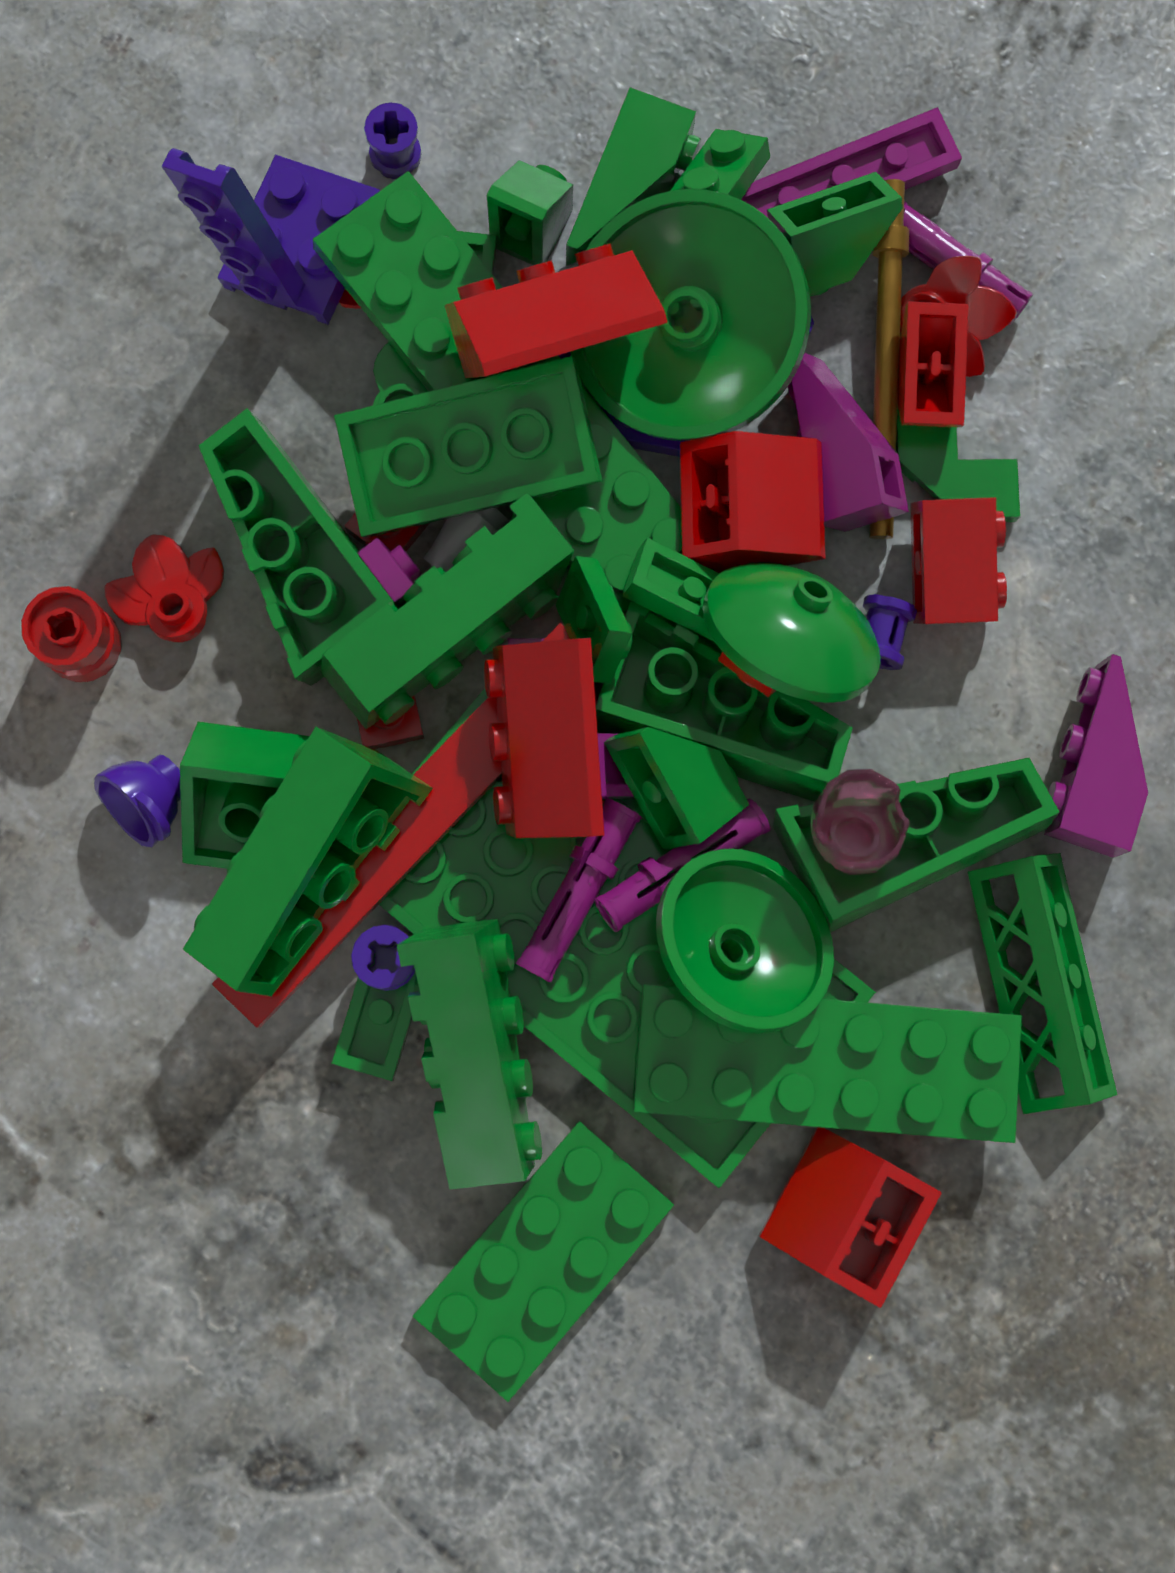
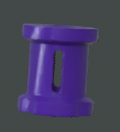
[364,102,422,179]
[863,594,917,670]

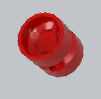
[21,586,121,682]

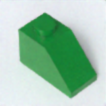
[486,160,573,265]
[767,172,903,296]
[604,727,749,849]

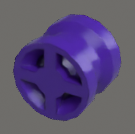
[351,925,416,991]

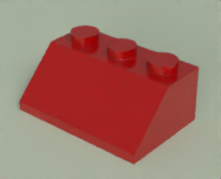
[444,243,668,378]
[484,638,605,838]

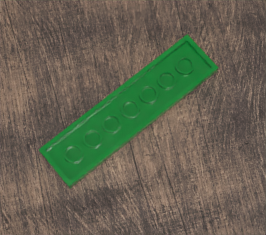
[313,171,682,614]

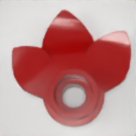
[900,256,1017,377]
[105,534,224,643]

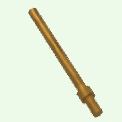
[869,179,909,539]

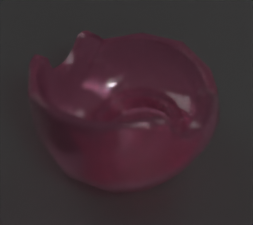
[810,769,910,874]

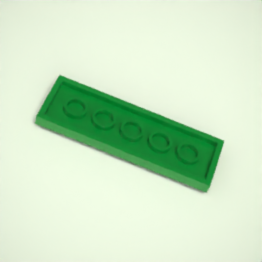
[633,984,1022,1143]

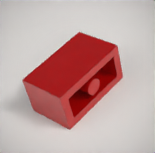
[910,497,1007,624]

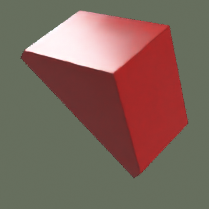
[898,301,969,427]

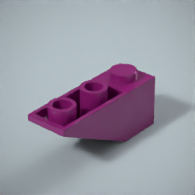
[787,353,909,532]
[1044,654,1148,858]

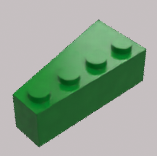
[198,408,401,686]
[321,492,574,729]
[596,601,853,803]
[183,726,433,996]
[772,757,1060,932]
[396,918,542,1190]

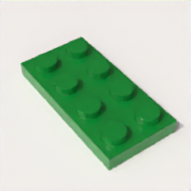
[334,356,603,538]
[412,1121,674,1402]

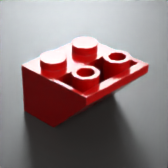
[680,431,826,574]
[758,1127,942,1308]

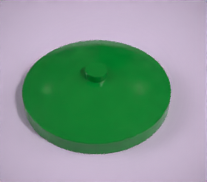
[570,189,811,441]

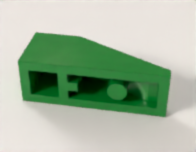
[566,87,701,266]

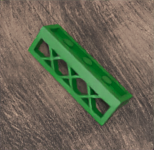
[968,853,1118,1114]

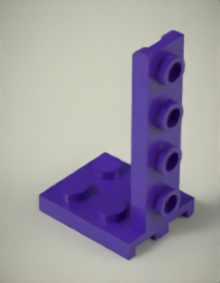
[161,148,380,325]

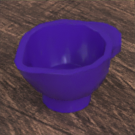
[94,754,181,848]

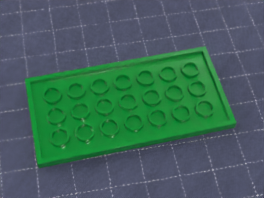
[379,688,876,1188]

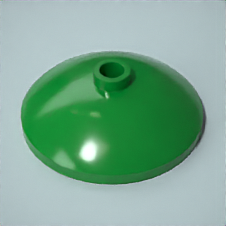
[703,562,881,703]
[656,849,834,1033]

